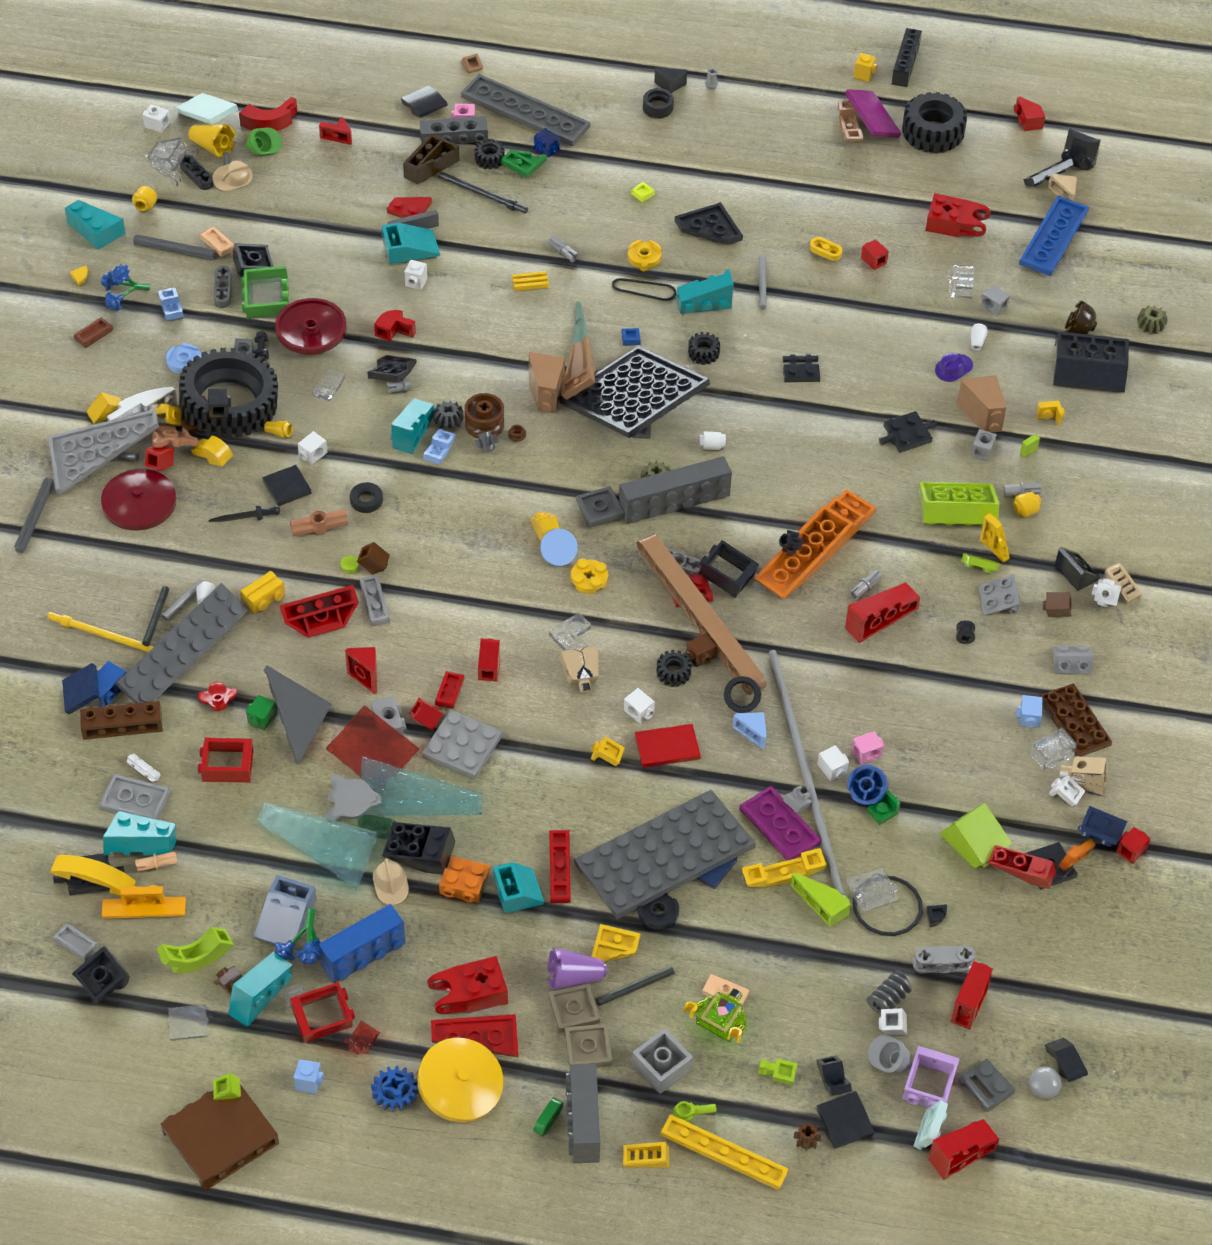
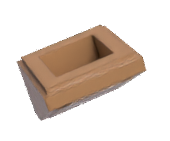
[461,53,483,73]

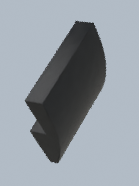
[401,85,448,118]
[367,355,417,383]
[816,1091,874,1149]

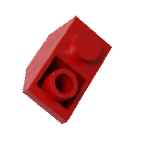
[1014,96,1046,131]
[478,638,500,682]

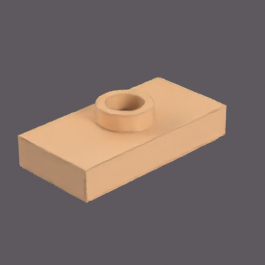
[200,227,234,257]
[702,974,749,1009]

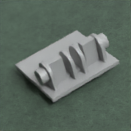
[978,574,1020,616]

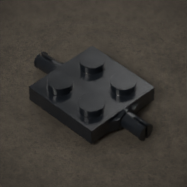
[879,411,937,453]
[53,853,124,895]

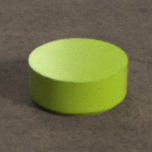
[340,555,360,574]

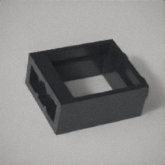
[698,540,759,598]

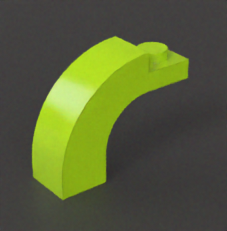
[156,927,234,974]

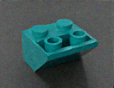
[493,862,544,914]

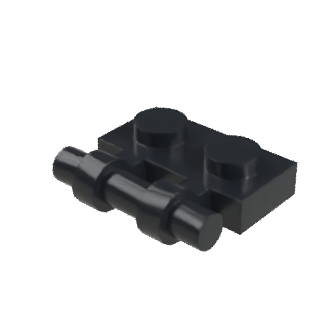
[782,353,820,383]

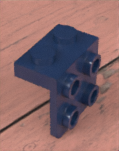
[1078,806,1128,847]

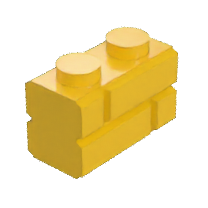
[240,571,285,614]

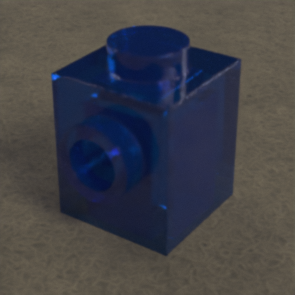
[534,128,560,158]

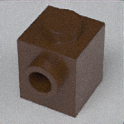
[357,542,390,575]
[1043,592,1072,617]
[685,633,717,667]

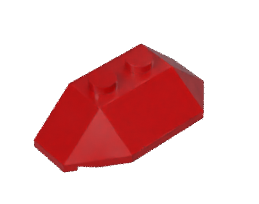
[279,585,359,638]

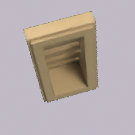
[1103,563,1142,603]

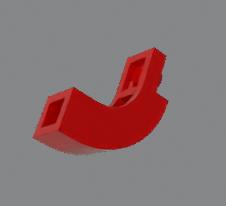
[239,97,298,131]

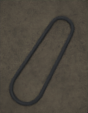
[612,278,676,301]

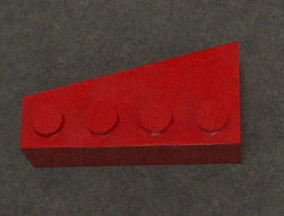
[845,582,920,643]

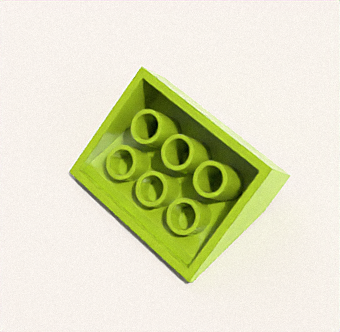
[919,482,1000,526]

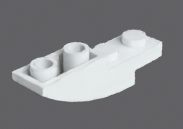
[107,387,177,421]

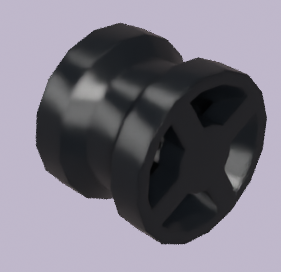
[956,620,975,644]

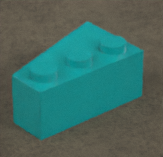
[65,200,126,250]
[676,269,734,314]
[390,398,434,455]
[103,811,176,855]
[228,952,293,1027]

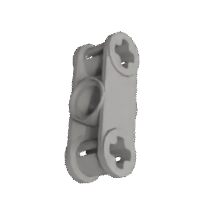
[913,945,975,974]

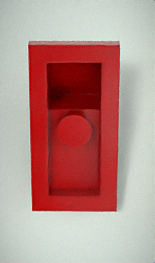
[319,117,352,145]

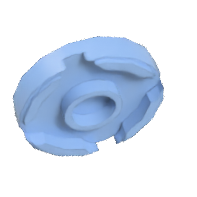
[166,344,201,374]
[540,529,578,566]

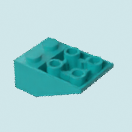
[382,223,440,264]

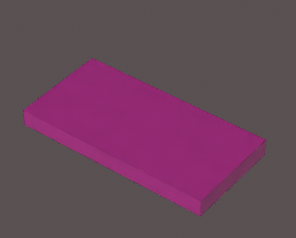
[845,89,902,138]
[739,786,822,861]

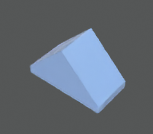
[733,712,767,749]

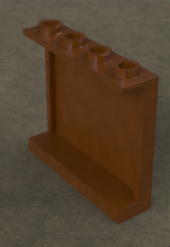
[160,1084,279,1191]

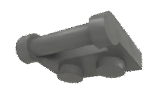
[958,1059,1015,1112]

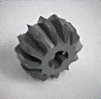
[433,400,464,430]

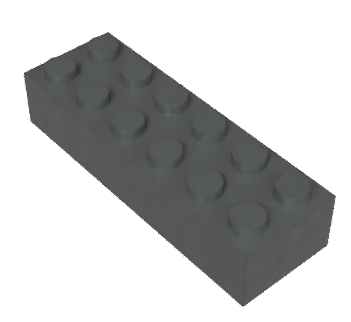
[619,456,732,524]

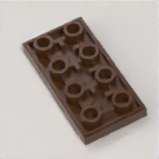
[1039,683,1112,757]

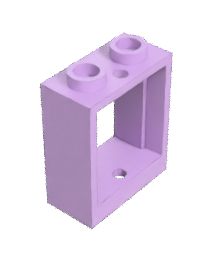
[902,1046,960,1109]

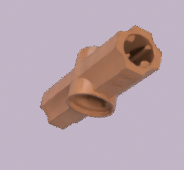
[290,509,348,536]

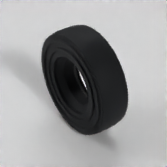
[350,482,383,513]

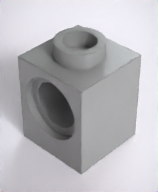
[981,285,1010,316]
[971,429,997,461]

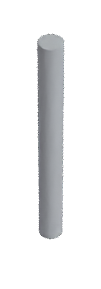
[759,255,766,310]

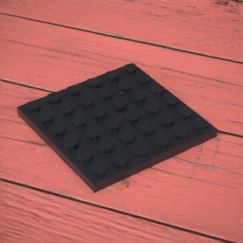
[558,346,710,438]

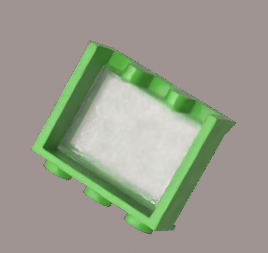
[241,266,289,320]

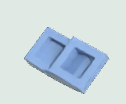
[423,429,456,465]

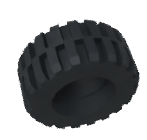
[902,92,967,153]

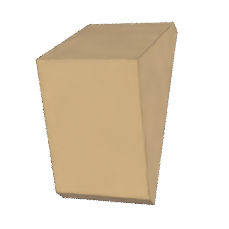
[1048,174,1077,201]

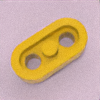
[810,237,842,261]

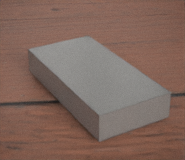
[53,923,99,962]

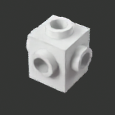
[1091,578,1121,607]

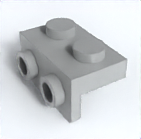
[1051,645,1094,674]

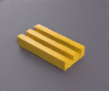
[512,271,549,291]

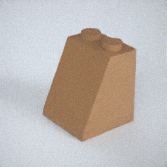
[529,352,565,413]
[957,375,1007,433]

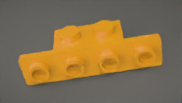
[101,885,186,919]

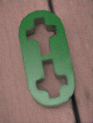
[533,1097,564,1137]

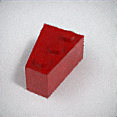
[928,1119,999,1180]

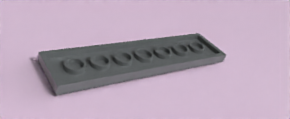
[461,74,590,146]
[115,583,248,704]

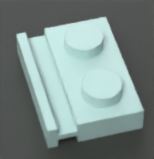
[913,1100,948,1150]

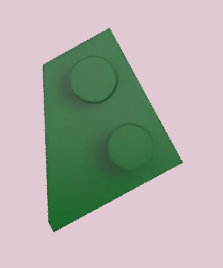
[501,150,547,178]

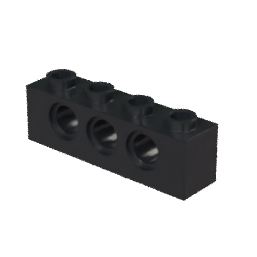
[891,28,922,87]

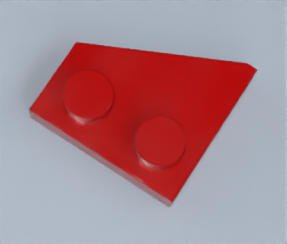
[387,197,432,218]

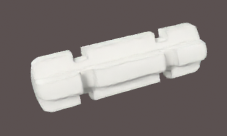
[127,754,161,783]

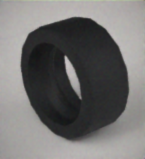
[643,88,674,118]
[724,676,762,713]

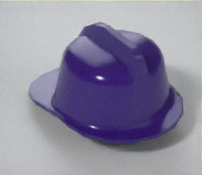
[935,352,973,382]

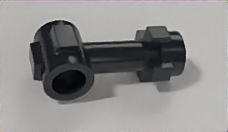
[253,331,269,361]

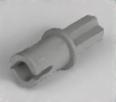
[548,236,579,262]
[1004,482,1041,497]
[849,570,882,601]

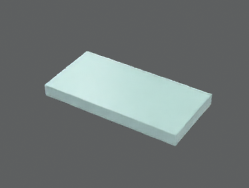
[176,93,238,125]

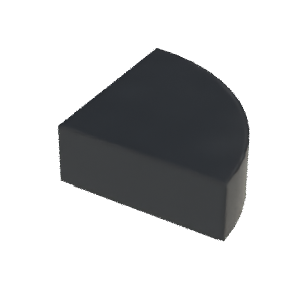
[926,904,947,927]

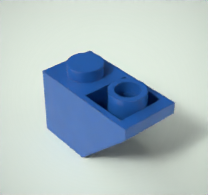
[97,661,127,707]

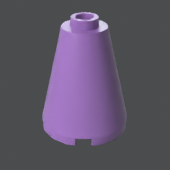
[547,947,607,990]

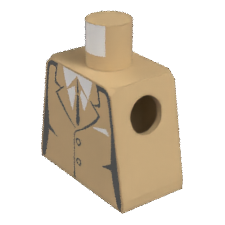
[1060,756,1107,796]

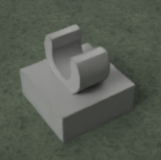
[783,786,812,813]

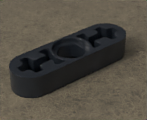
[179,155,213,190]

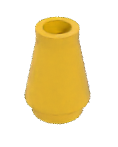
[264,421,293,439]

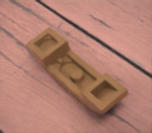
[838,100,863,142]

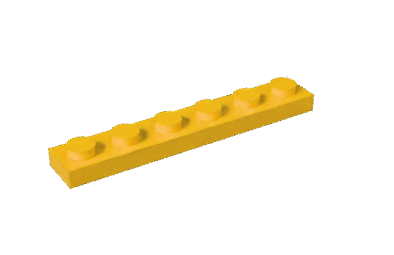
[660,1114,789,1191]

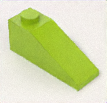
[791,873,851,927]

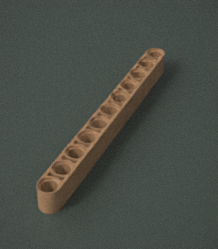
[637,534,767,695]

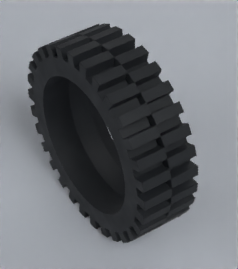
[179,348,278,438]

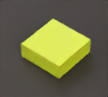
[631,182,655,203]

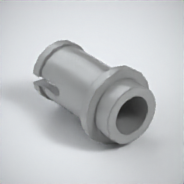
[705,68,718,90]
[387,378,410,394]

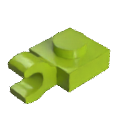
[758,1058,798,1086]

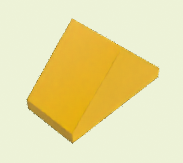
[86,392,121,425]

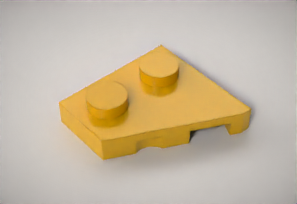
[980,513,1009,563]
[591,924,641,962]

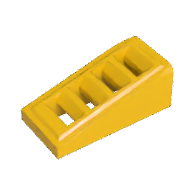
[623,1142,670,1168]

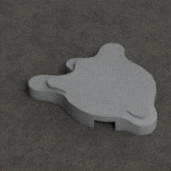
[325,774,382,824]

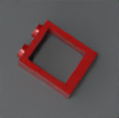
[198,737,254,783]
[951,961,993,1030]
[290,982,355,1043]

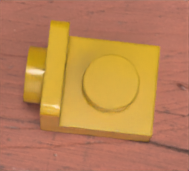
[1036,401,1065,425]
[591,736,625,766]

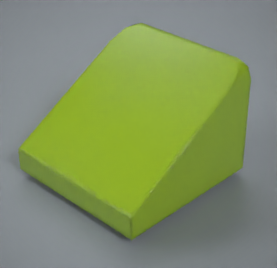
[213,1073,241,1100]

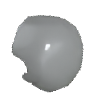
[1027,1067,1062,1100]

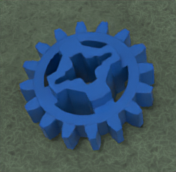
[371,1065,419,1112]

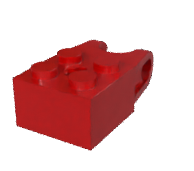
[925,193,991,238]
[427,956,508,1014]

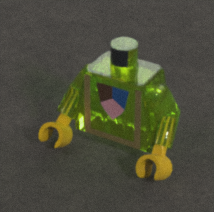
[682,988,747,1043]

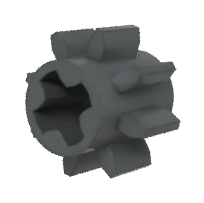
[475,431,499,452]

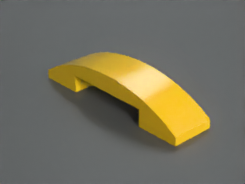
[742,848,826,887]
[50,855,136,896]

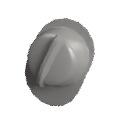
[868,1035,912,1073]

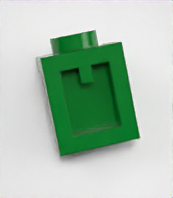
[867,790,900,826]

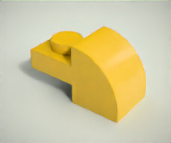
[191,436,233,466]

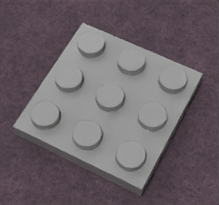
[422,710,503,779]

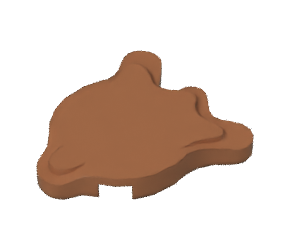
[152,423,199,447]

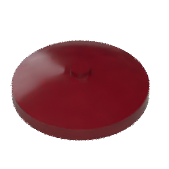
[275,298,347,355]
[101,469,176,531]

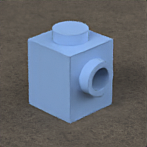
[1016,695,1042,728]
[294,1059,324,1094]

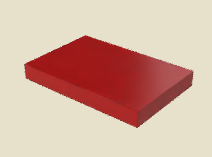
[635,723,701,768]

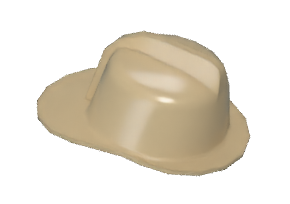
[212,161,253,191]
[373,858,409,905]

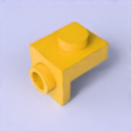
[152,404,181,426]

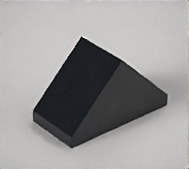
[654,68,687,93]

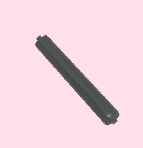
[133,234,216,260]
[14,478,54,553]

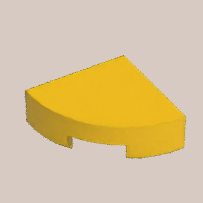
[70,265,88,286]

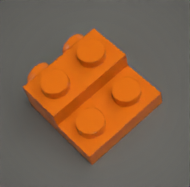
[439,856,490,903]

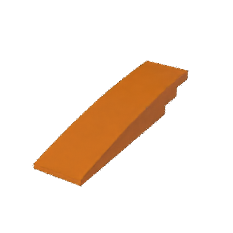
[754,489,876,599]

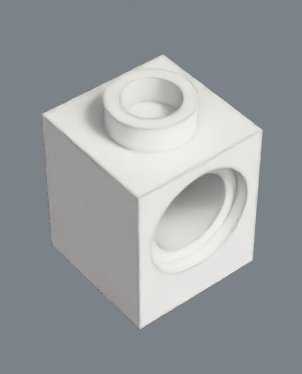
[298,431,328,465]
[624,688,655,724]

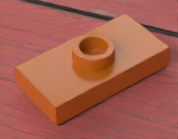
[1058,839,1096,871]

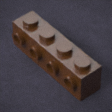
[80,701,163,740]

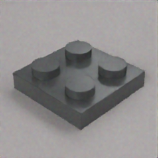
[576,486,624,528]

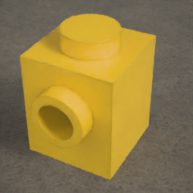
[854,53,877,82]

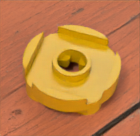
[627,240,662,271]
[571,559,608,594]

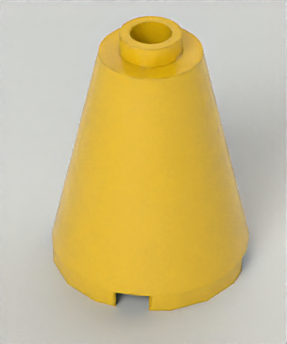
[188,124,236,158]

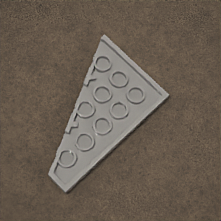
[48,409,159,494]

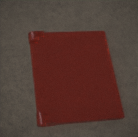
[326,705,419,793]

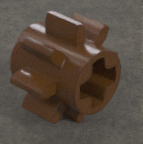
[793,1122,821,1151]

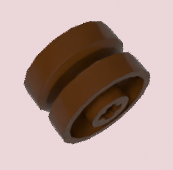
[465,393,504,439]

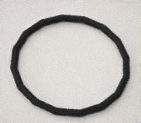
[853,875,923,936]

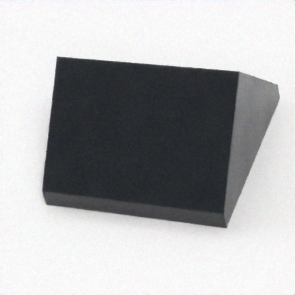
[1055,547,1101,591]

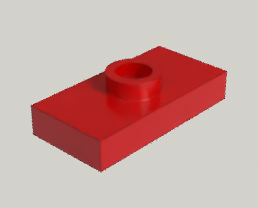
[435,671,465,710]

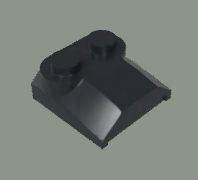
[1061,128,1101,170]
[233,243,273,277]
[72,946,130,1004]

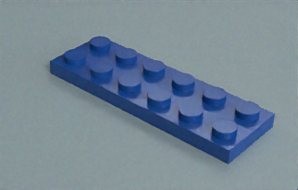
[1019,196,1089,276]

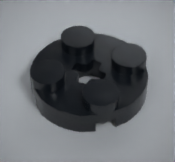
[638,893,679,930]

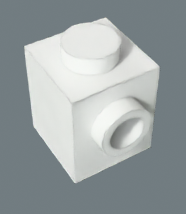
[142,105,170,133]
[404,260,427,290]
[817,745,849,782]
[879,1008,907,1036]

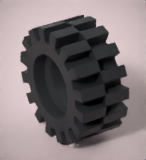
[475,139,505,170]
[688,332,720,365]
[656,650,692,687]

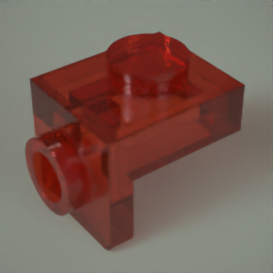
[344,1020,380,1054]

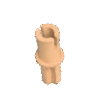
[135,852,177,872]

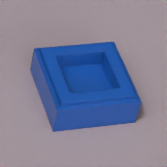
[621,328,641,346]

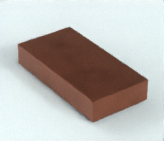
[74,317,113,348]

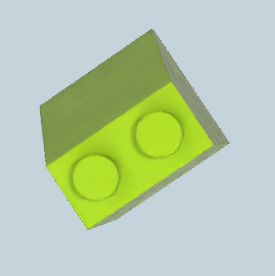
[939,803,1012,868]

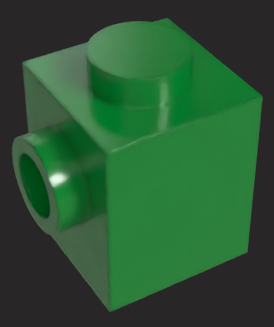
[246,695,277,731]

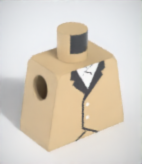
[559,646,599,694]

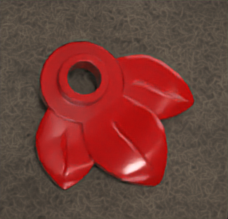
[198,681,237,711]

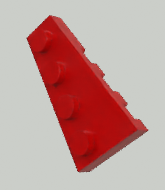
[431,1014,519,1058]

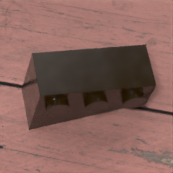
[403,134,460,184]

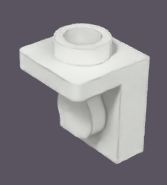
[1049,775,1085,807]

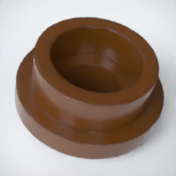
[508,424,526,442]

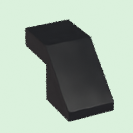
[1045,1037,1088,1082]
[816,1055,852,1096]

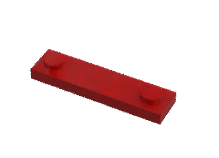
[549,830,571,903]

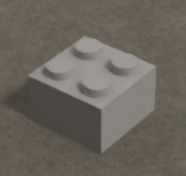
[632,1028,693,1094]

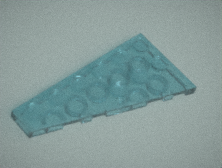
[361,757,482,816]
[257,802,378,890]

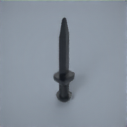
[208,505,281,522]

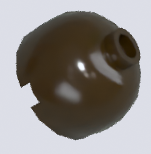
[1065,300,1097,334]

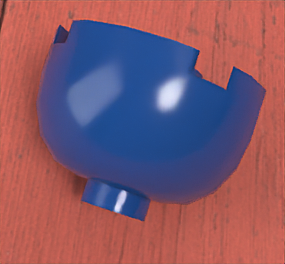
[847,765,889,805]

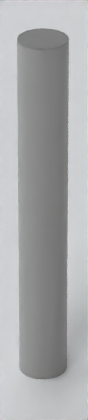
[161,579,204,621]

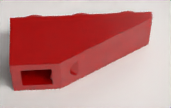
[988,845,1056,889]

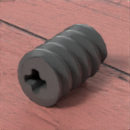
[867,970,912,1012]

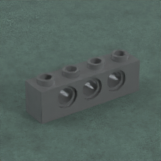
[420,116,488,144]

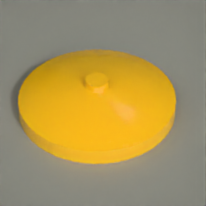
[417,1038,504,1123]

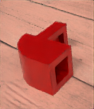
[374,310,416,342]

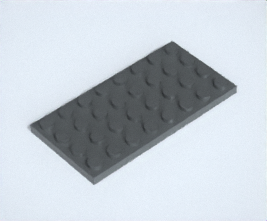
[574,790,756,919]

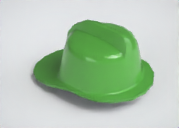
[245,128,282,155]

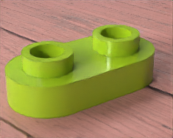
[961,553,1000,574]

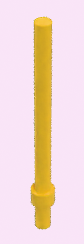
[47,612,154,652]

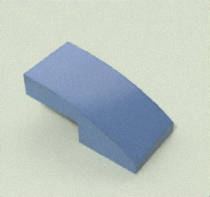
[158,288,184,321]

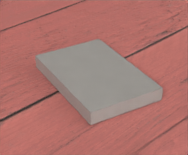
[99,774,171,820]

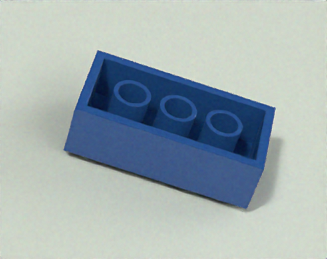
[319,904,406,983]

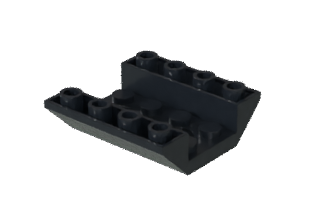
[1053,331,1129,393]

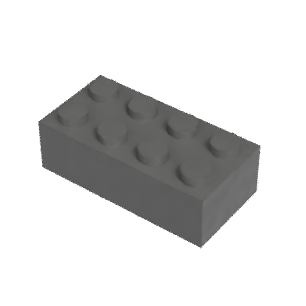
[566,1063,600,1163]

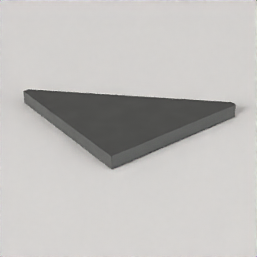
[264,665,332,765]

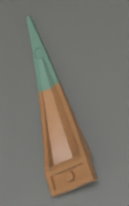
[561,301,596,400]

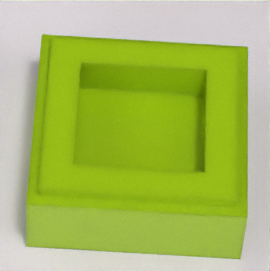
[1020,434,1040,458]

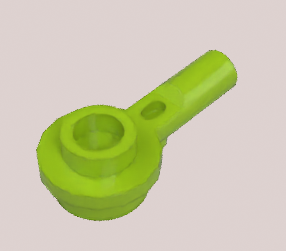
[673,1101,716,1122]

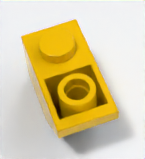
[530,511,560,541]

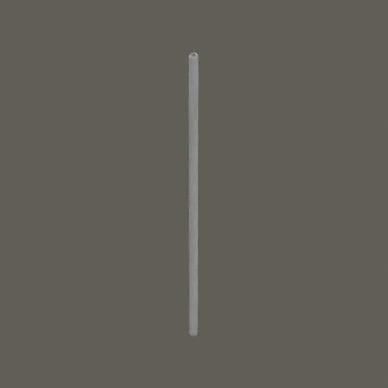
[769,650,845,895]

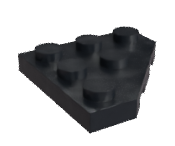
[674,202,743,245]

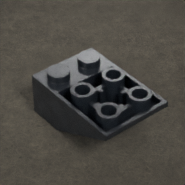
[382,822,456,875]

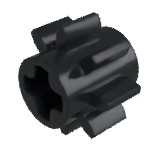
[779,530,803,554]

